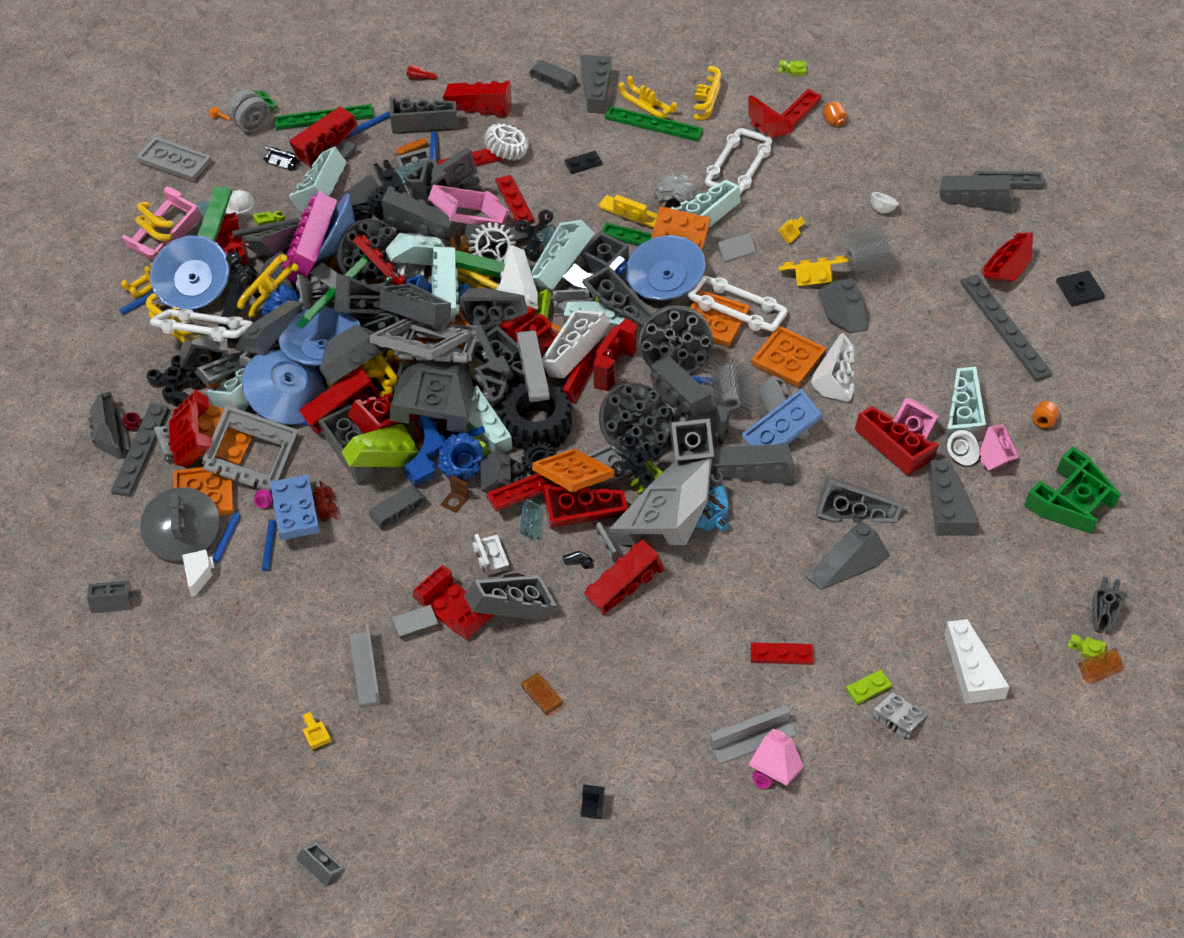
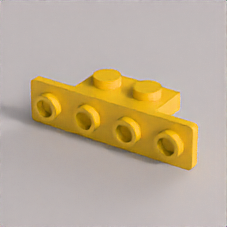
[599,194,658,229]
[778,255,851,286]

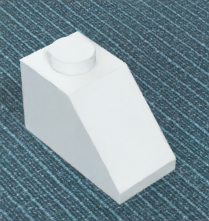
[183,550,215,597]

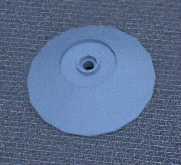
[315,193,355,264]
[150,235,230,311]
[626,235,706,301]
[278,307,361,366]
[242,349,325,425]

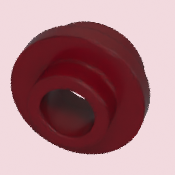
[122,412,141,430]

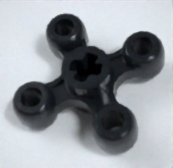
[514,209,554,259]
[226,251,262,299]
[146,355,202,403]
[611,434,663,488]

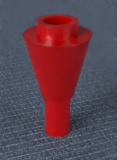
[406,64,437,80]

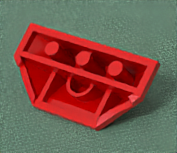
[748,95,794,138]
[981,232,1033,282]

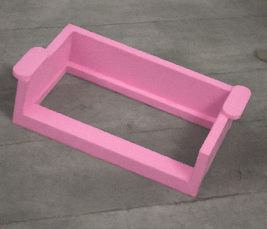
[428,185,509,228]
[122,187,201,261]

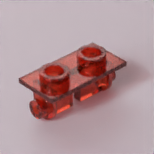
[312,481,338,522]

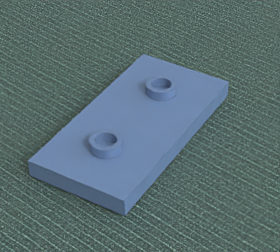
[741,389,824,446]

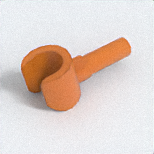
[208,106,231,121]

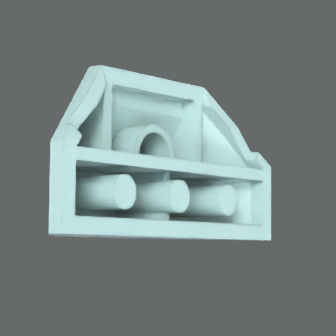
[386,233,445,265]

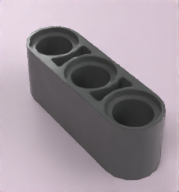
[529,60,577,93]
[369,485,427,530]

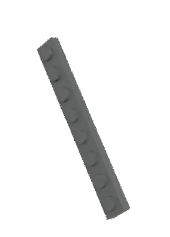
[961,274,1052,382]

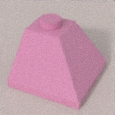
[894,398,939,440]
[980,424,1020,470]
[749,729,804,786]

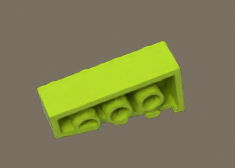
[342,423,419,467]

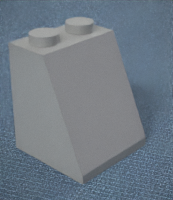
[670,418,714,461]

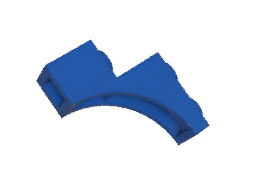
[404,416,445,486]

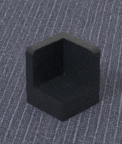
[580,784,605,819]

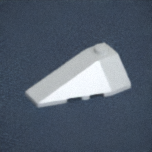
[496,245,538,310]
[811,333,854,402]

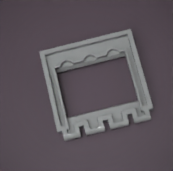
[370,317,471,360]
[397,324,477,363]
[202,405,298,491]

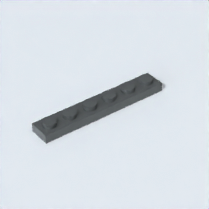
[111,403,169,497]

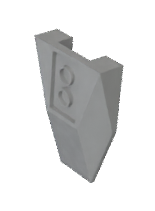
[610,458,712,545]

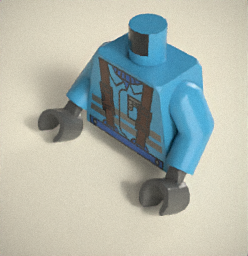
[695,471,730,532]

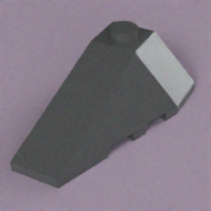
[334,175,380,210]
[582,265,652,326]
[459,288,528,330]
[235,300,304,355]
[816,476,903,522]
[806,520,889,590]

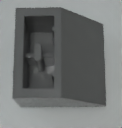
[480,450,525,493]

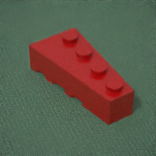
[443,80,512,117]
[289,106,358,169]
[299,366,380,434]
[347,393,421,433]
[542,485,628,528]
[584,539,665,615]

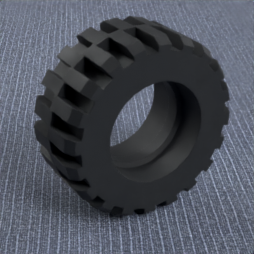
[500,382,572,451]

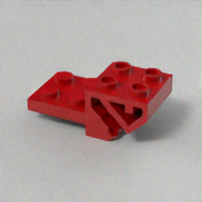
[498,306,557,377]

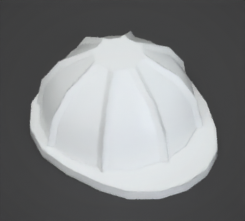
[226,189,254,214]
[871,192,899,214]
[947,430,980,466]

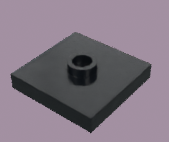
[1056,270,1105,307]

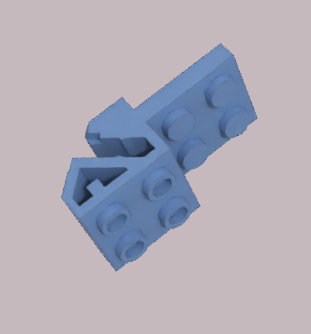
[270,474,320,541]

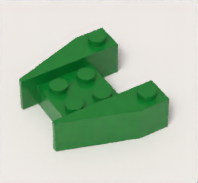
[1024,446,1121,534]

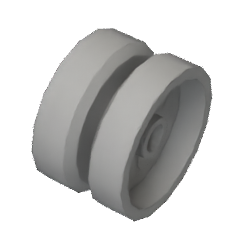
[227,89,270,133]

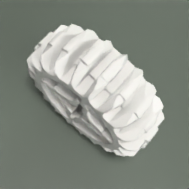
[484,123,529,161]
[469,222,516,262]

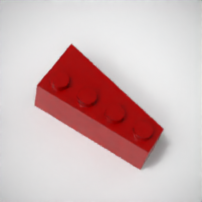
[854,406,939,475]

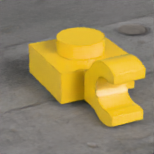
[778,216,805,244]
[303,712,331,750]

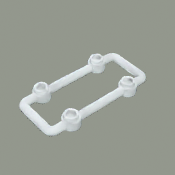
[705,128,772,194]
[688,276,788,331]
[150,309,253,341]

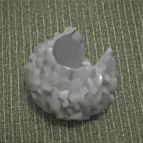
[654,173,698,208]

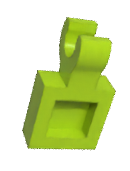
[778,60,807,76]
[1067,634,1106,662]

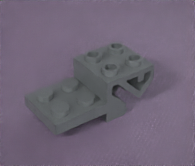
[403,147,478,204]
[474,325,514,407]

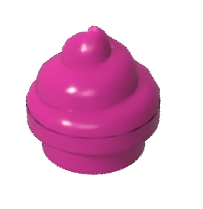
[254,489,273,508]
[752,770,774,789]

